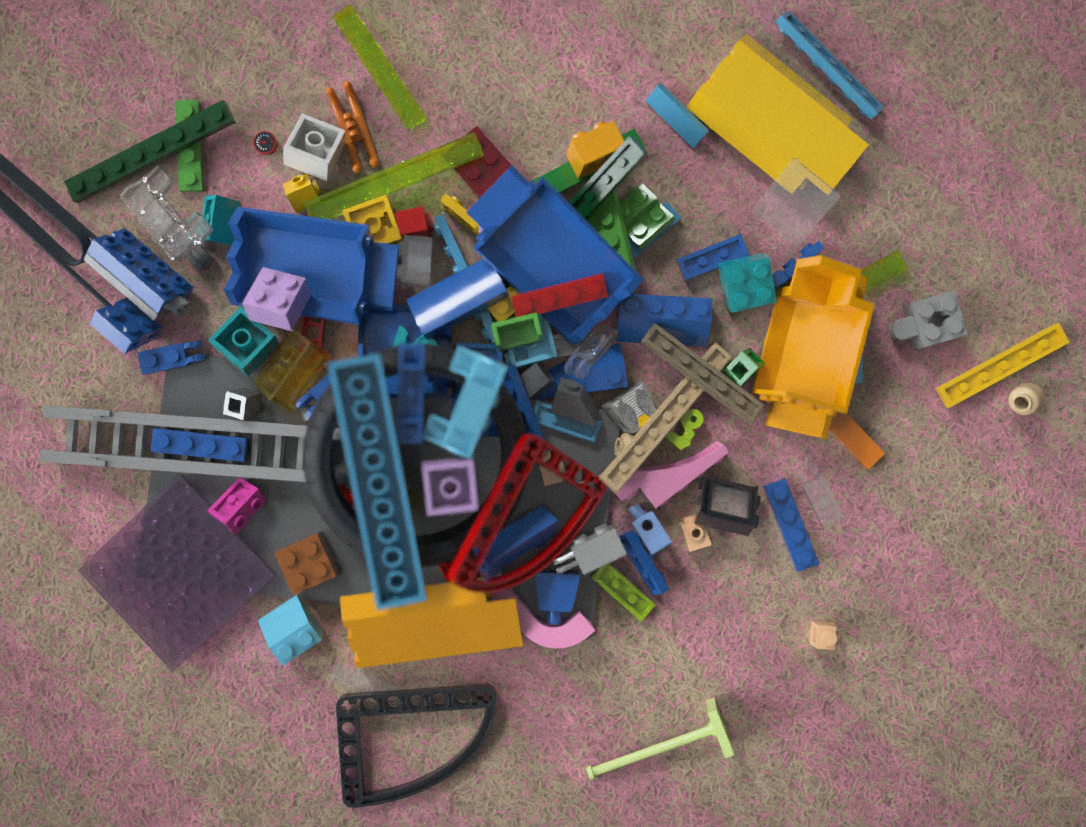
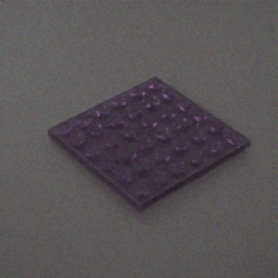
[77,474,276,672]

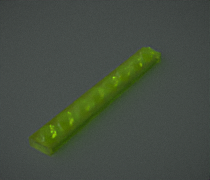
[304,132,484,219]

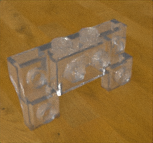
[120,166,214,261]

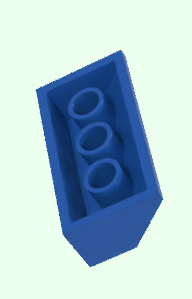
[616,294,713,347]

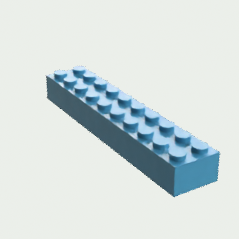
[328,353,426,611]

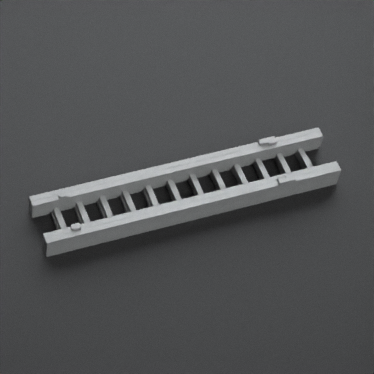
[39,405,347,485]

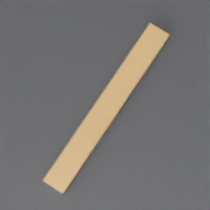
[598,342,732,493]

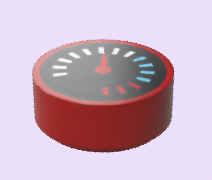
[253,131,278,156]

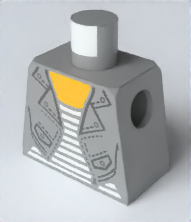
[601,381,656,434]

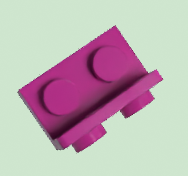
[207,477,266,534]

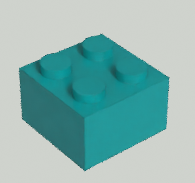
[717,253,777,313]
[208,306,280,377]

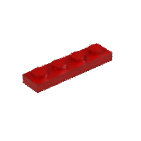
[511,273,608,317]

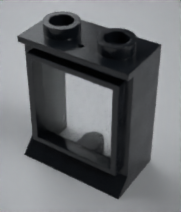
[694,472,761,536]

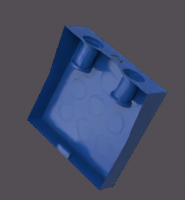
[358,305,452,399]

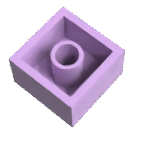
[242,267,311,331]
[422,457,478,516]

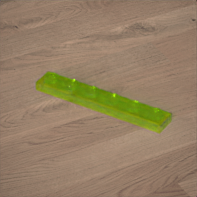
[332,4,427,131]

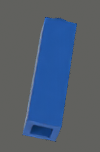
[474,505,558,577]

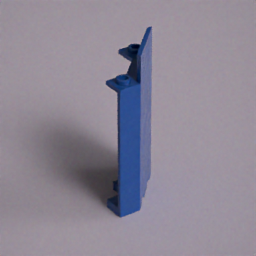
[466,165,643,346]
[224,207,400,325]

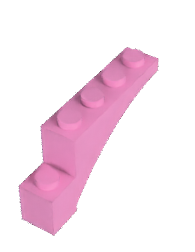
[615,441,729,508]

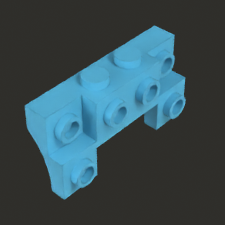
[422,346,507,459]

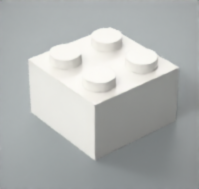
[283,113,346,181]

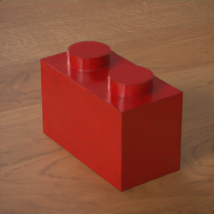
[395,206,435,243]

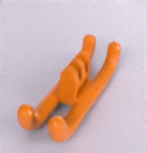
[326,81,379,174]

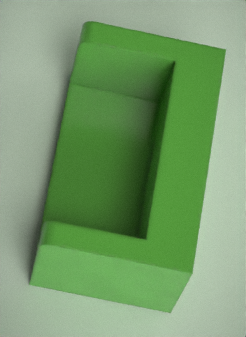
[491,313,544,352]

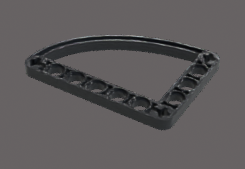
[336,684,496,808]

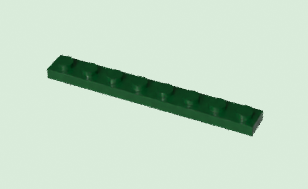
[64,100,236,203]

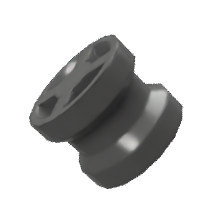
[184,242,214,271]

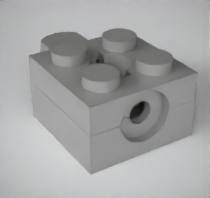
[889,290,968,350]
[552,523,626,575]

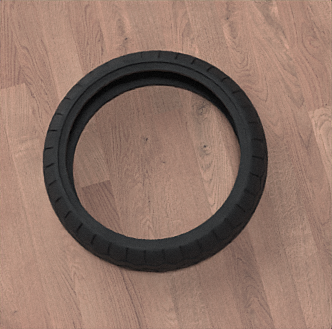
[303,344,529,568]

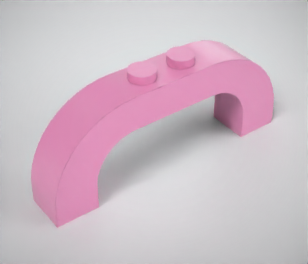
[480,524,595,648]

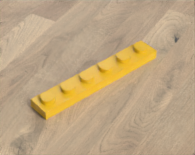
[935,322,1070,408]

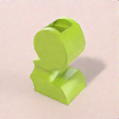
[664,409,703,451]

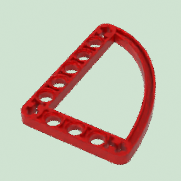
[448,433,606,593]

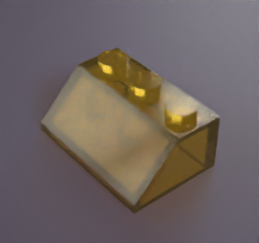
[253,328,332,413]

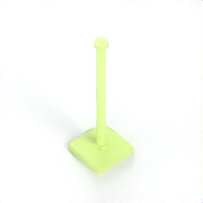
[587,697,734,780]

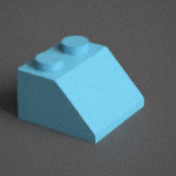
[258,594,324,666]

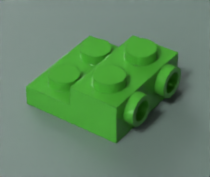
[619,184,675,250]

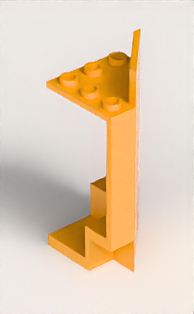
[751,255,875,440]

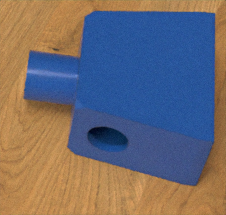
[535,570,580,625]

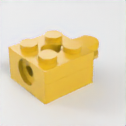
[342,195,405,245]

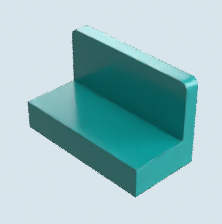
[199,195,240,246]

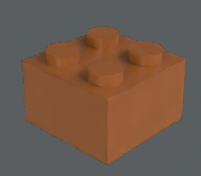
[274,531,341,595]

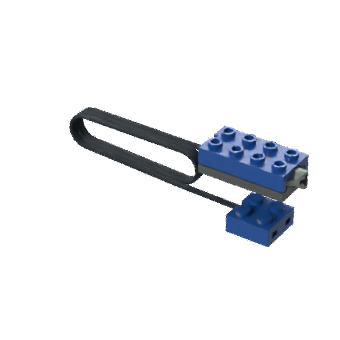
[0,154,194,354]

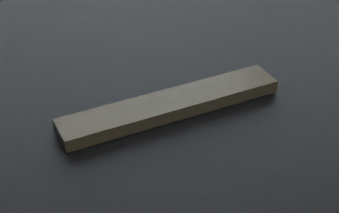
[640,323,765,424]

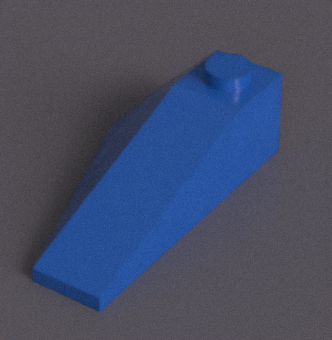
[536,343,628,400]

